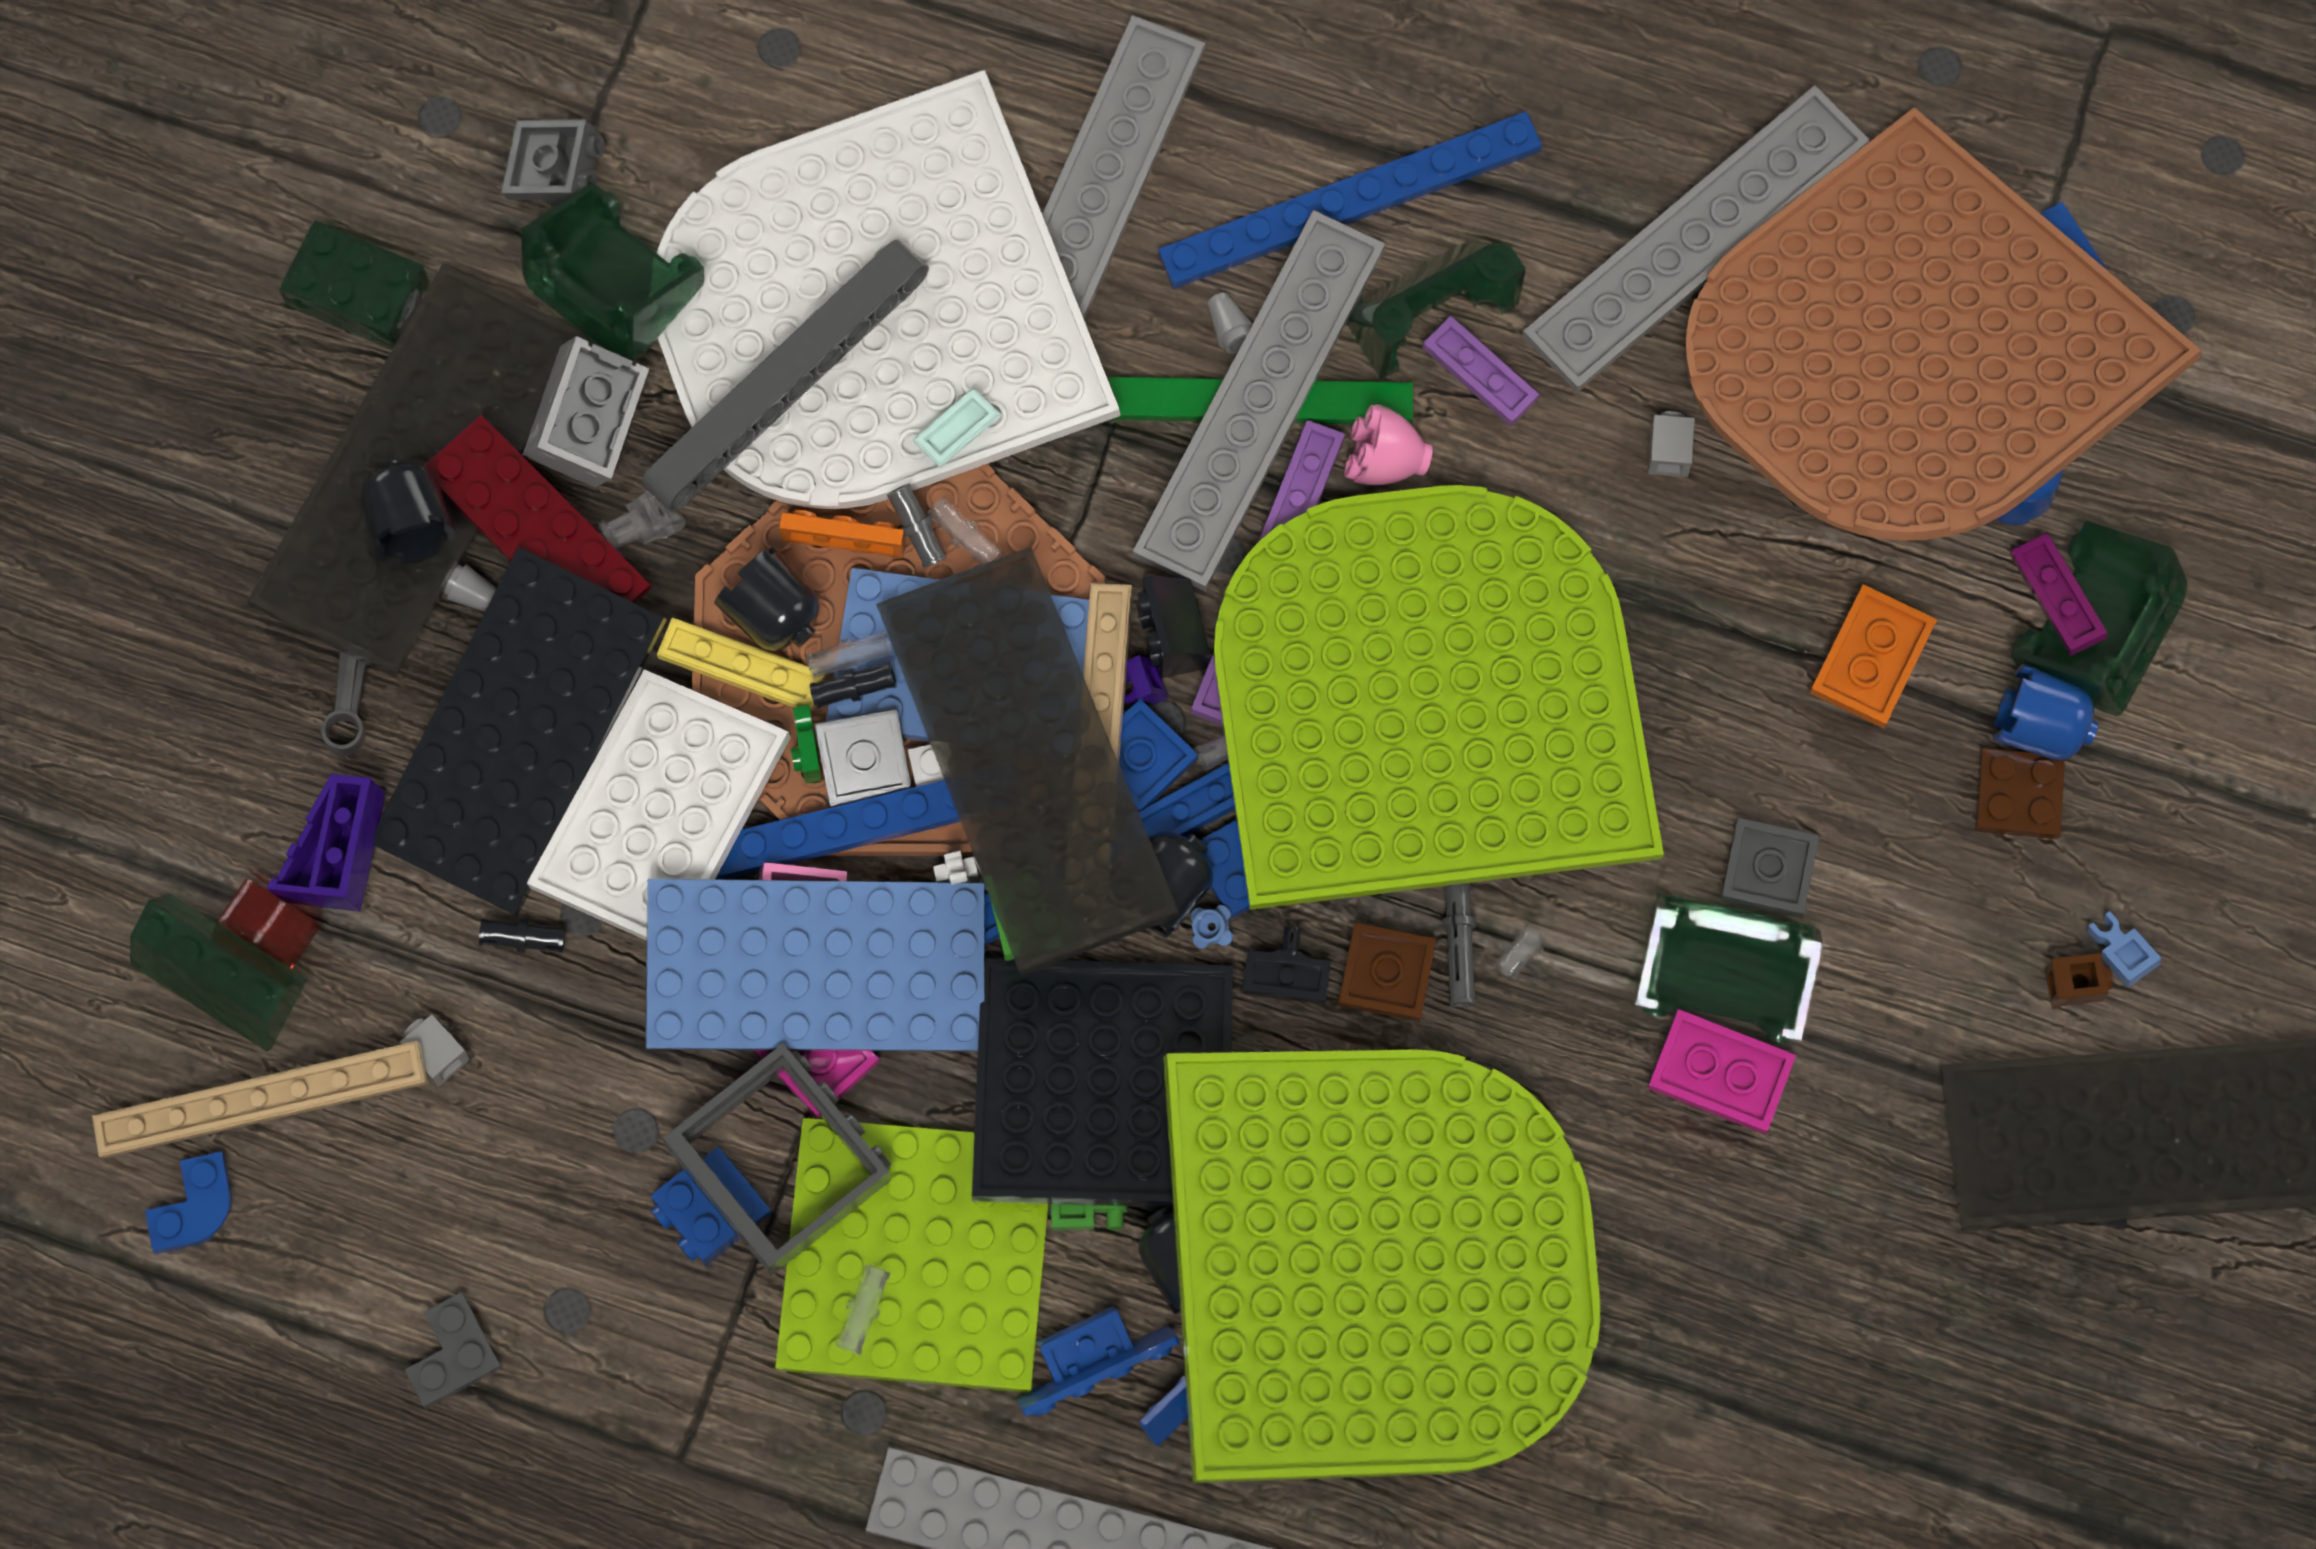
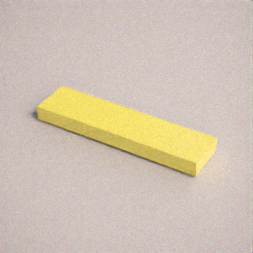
[657,618,826,713]

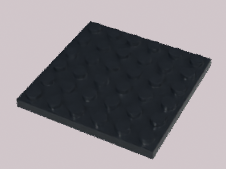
[972,958,1233,1207]

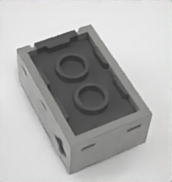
[522,336,649,487]

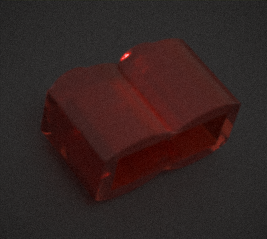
[218,879,320,969]

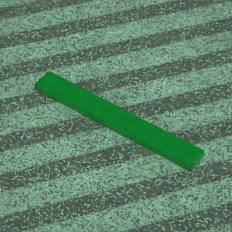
[1107,377,1413,425]

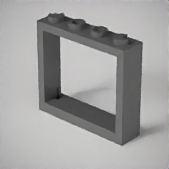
[663,1044,891,1276]

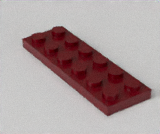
[424,415,651,603]

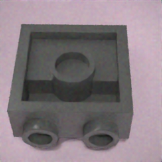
[501,119,605,206]

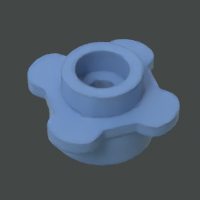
[1191,905,1234,949]

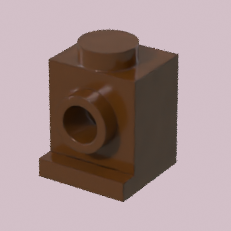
[2045,953,2113,1009]

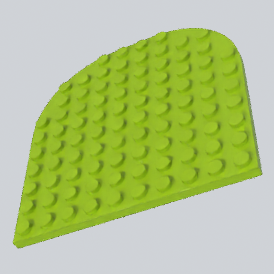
[1214,485,1664,910]
[1163,1050,1600,1483]

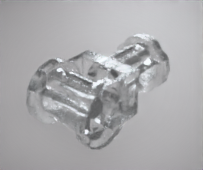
[598,491,686,553]

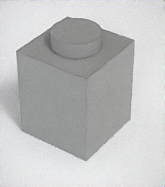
[1647,411,1695,477]
[400,1014,470,1087]

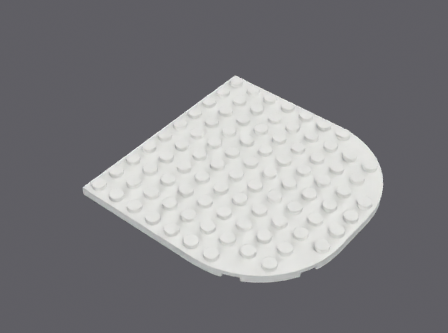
[650,70,1120,509]

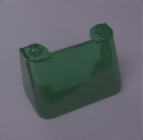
[521,182,704,361]
[1348,241,1526,380]
[2011,521,2188,717]
[1635,894,1823,1043]

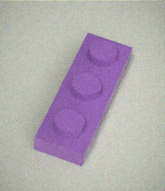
[1422,316,1540,427]

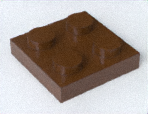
[1975,748,2065,840]
[1338,922,1436,1022]

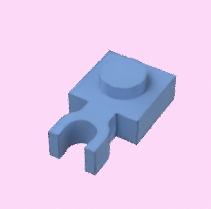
[2087,911,2162,988]

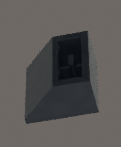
[1137,575,1211,679]

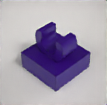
[1124,655,1169,705]

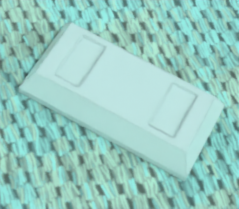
[913,387,1001,468]

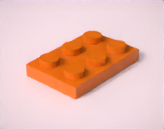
[1810,584,1937,729]

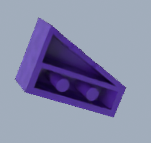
[266,774,385,912]

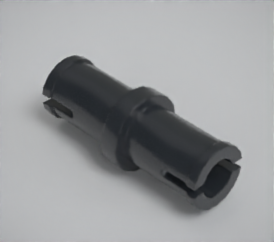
[810,662,897,709]
[479,918,566,953]

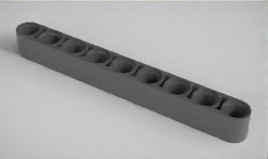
[641,240,929,512]

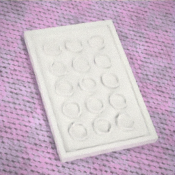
[527,670,791,941]

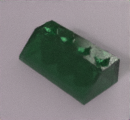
[130,893,307,1052]

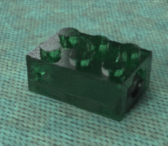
[279,220,430,351]

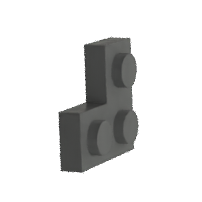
[405,1292,502,1409]

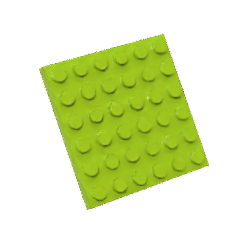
[775,1118,1049,1392]

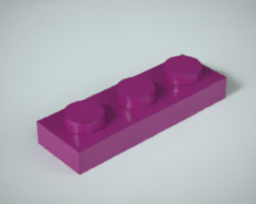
[2011,533,2107,656]

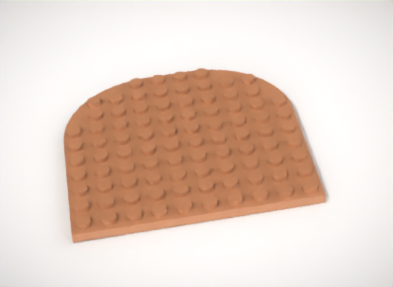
[1686,107,2201,541]

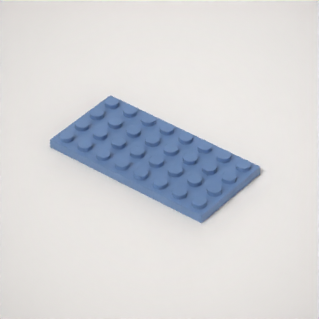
[646,879,984,1052]

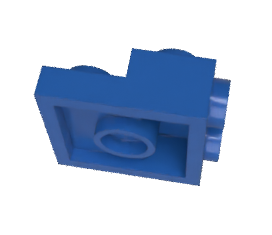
[650,1146,772,1267]

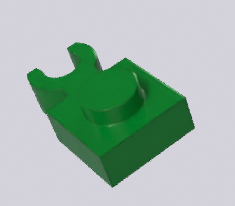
[791,705,822,784]

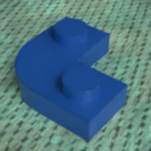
[145,1151,232,1255]

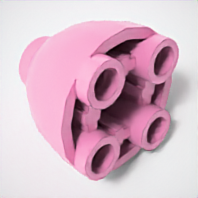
[1344,404,1433,485]

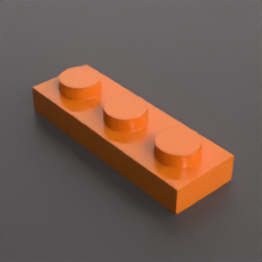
[779,510,906,558]

